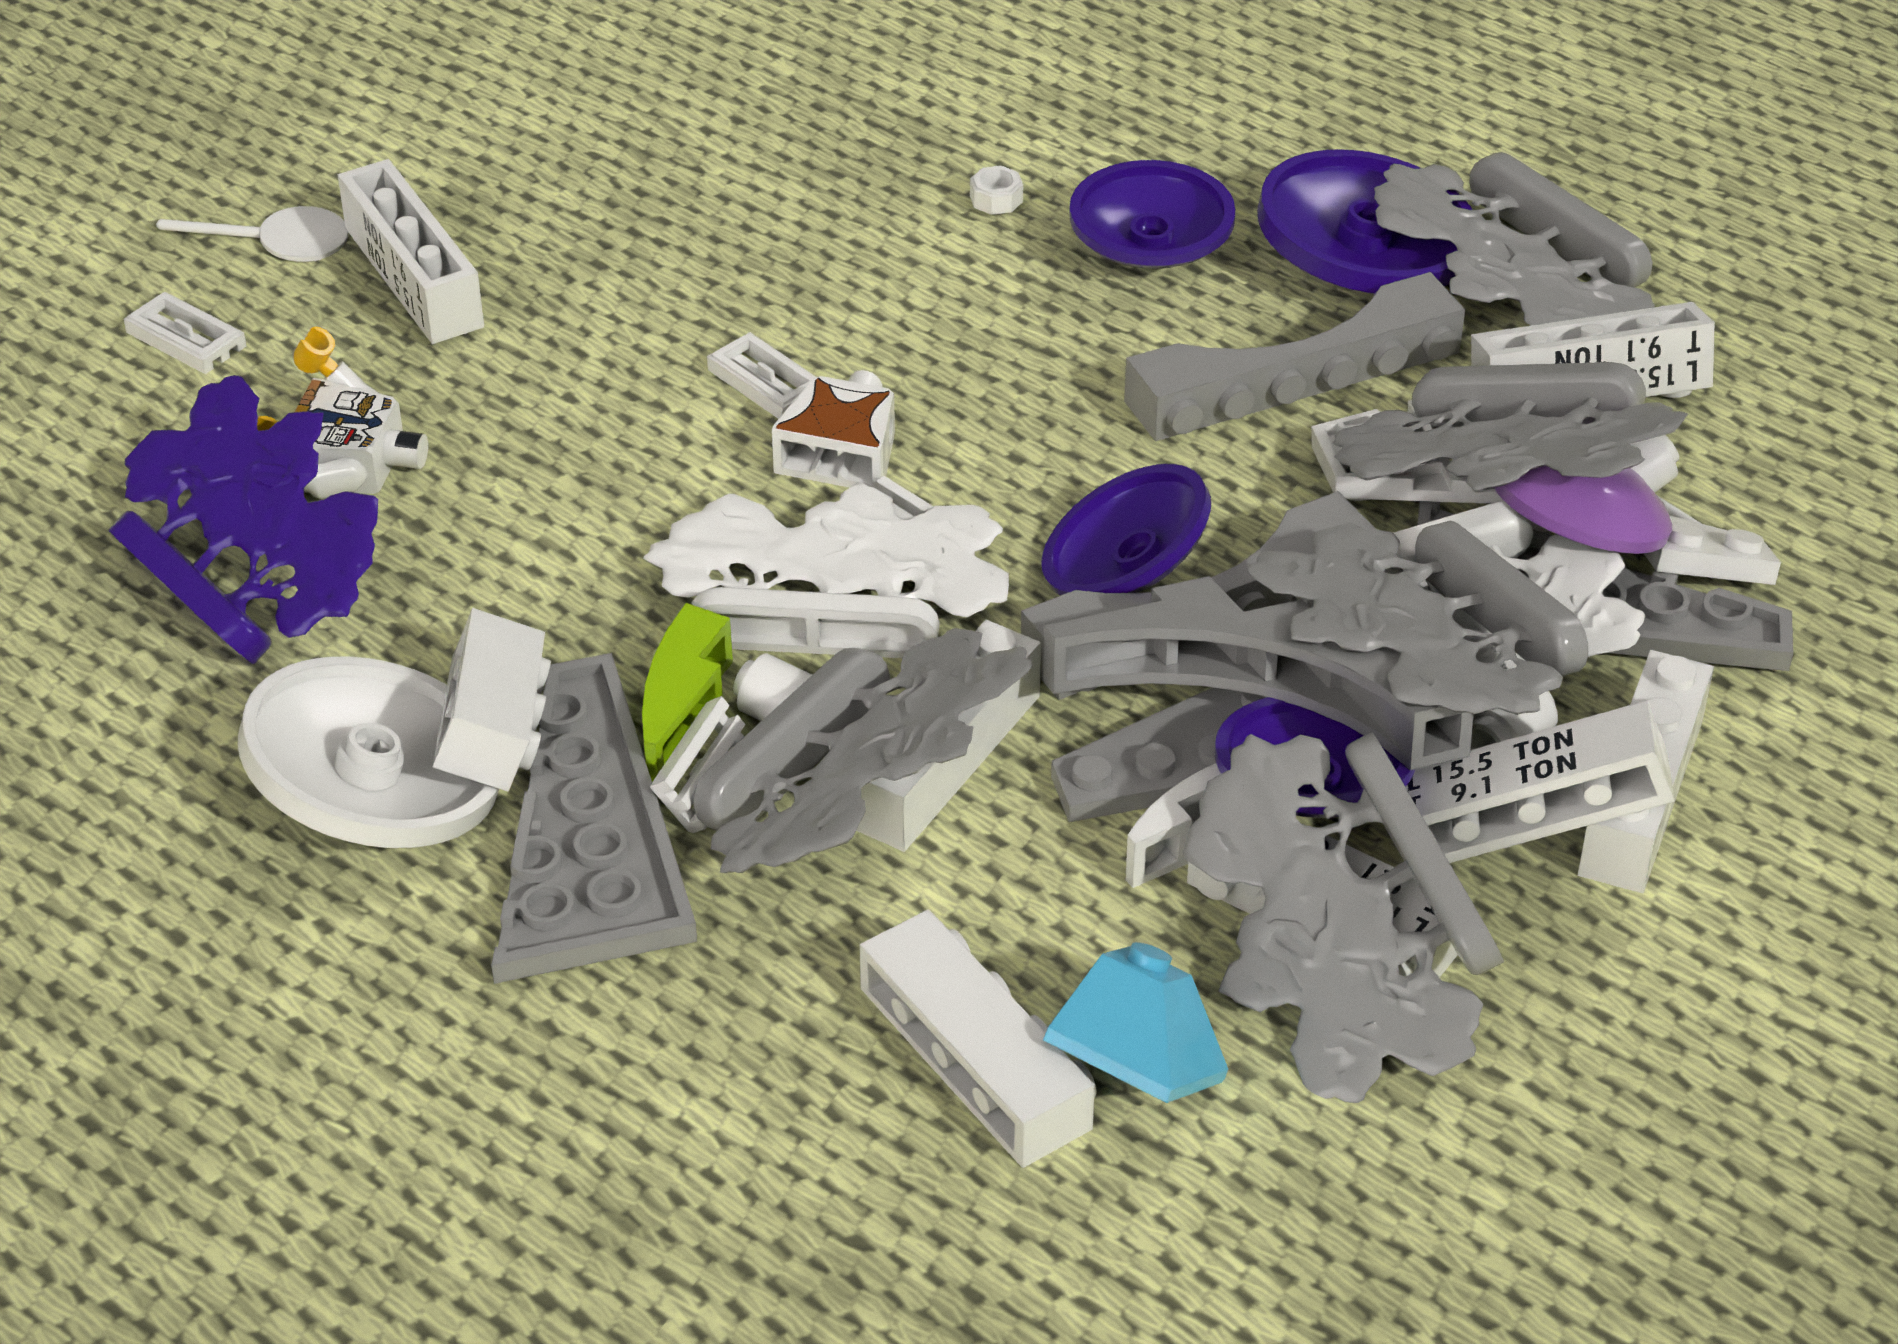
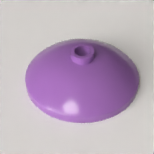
[1494,466,1672,554]

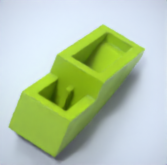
[642,603,733,782]

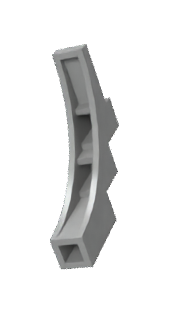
[1043,576,1473,770]

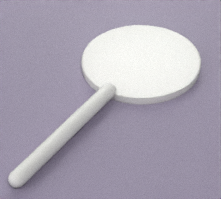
[156,206,348,262]

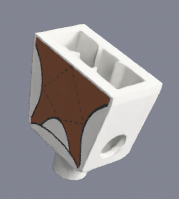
[772,370,895,488]

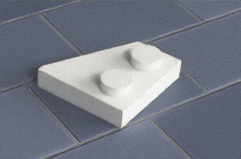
[1644,515,1781,585]

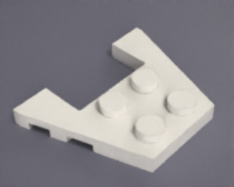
[1311,400,1504,504]

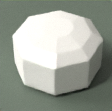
[970,166,1023,215]

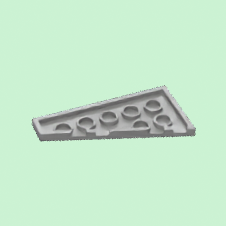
[1417,501,1793,671]
[491,653,697,984]
[1051,687,1266,822]

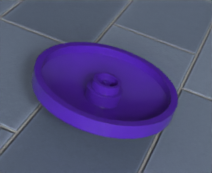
[1257,149,1472,294]

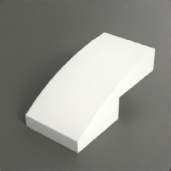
[1125,763,1221,888]

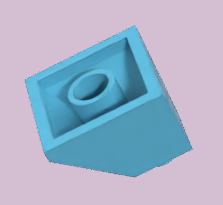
[1043,942,1228,1103]

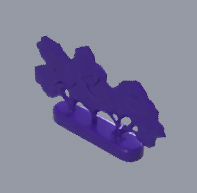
[108,375,378,665]

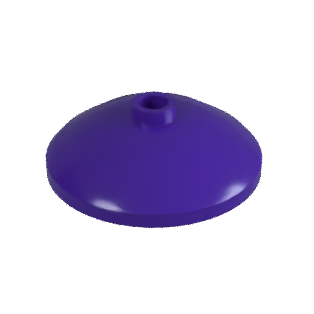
[1069,160,1236,269]
[1041,464,1211,596]
[1215,697,1415,818]

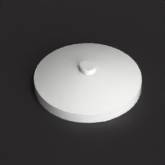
[238,656,499,848]

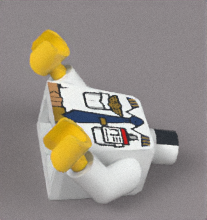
[257,326,428,499]

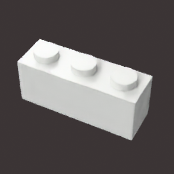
[432,608,551,792]

